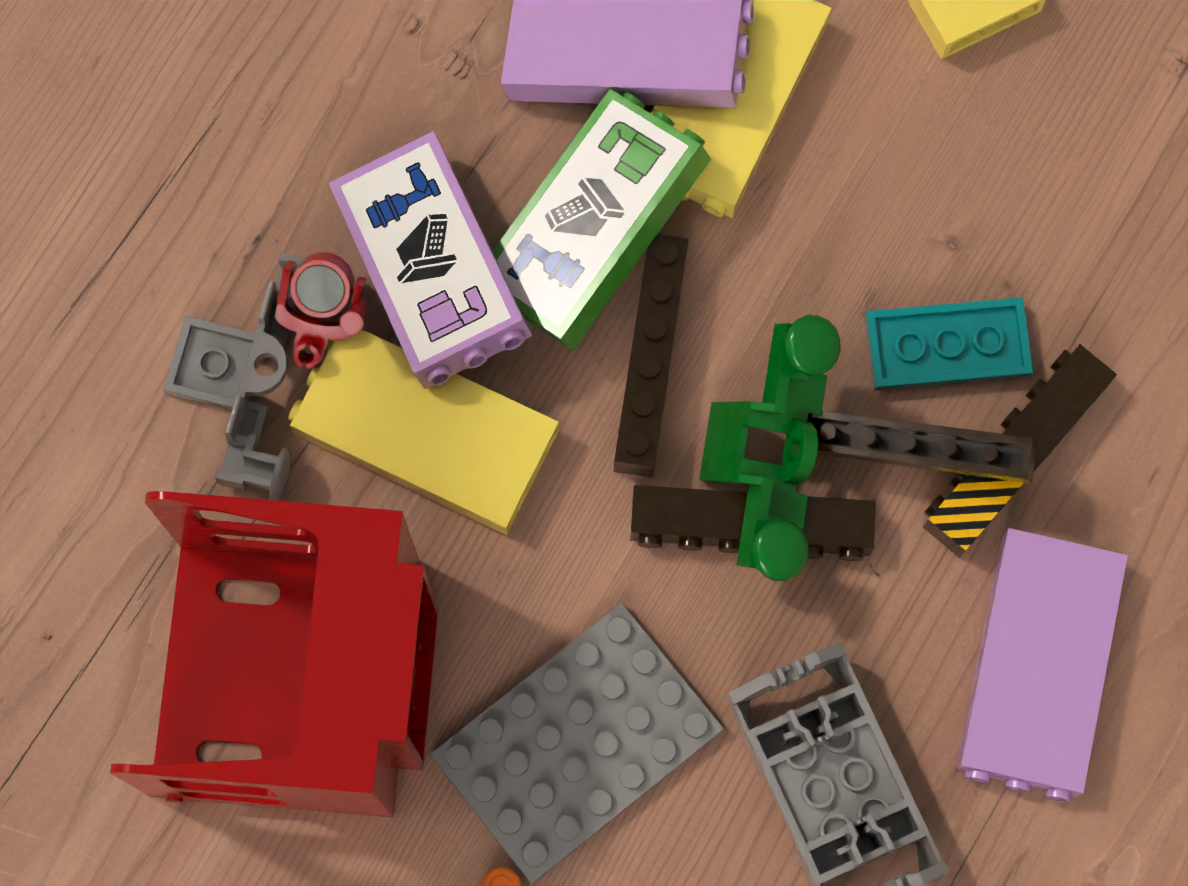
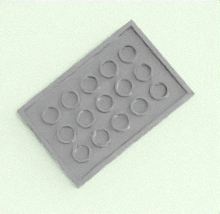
[430,603,724,885]

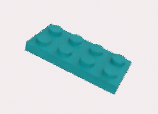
[865,297,1033,391]

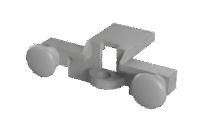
[163,253,304,501]

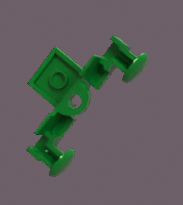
[699,315,841,581]

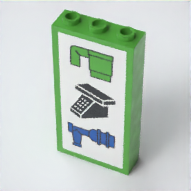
[492,89,711,351]

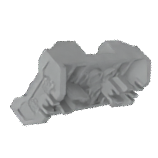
[727,643,949,886]

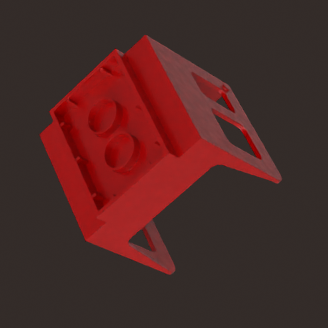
[110,491,439,817]

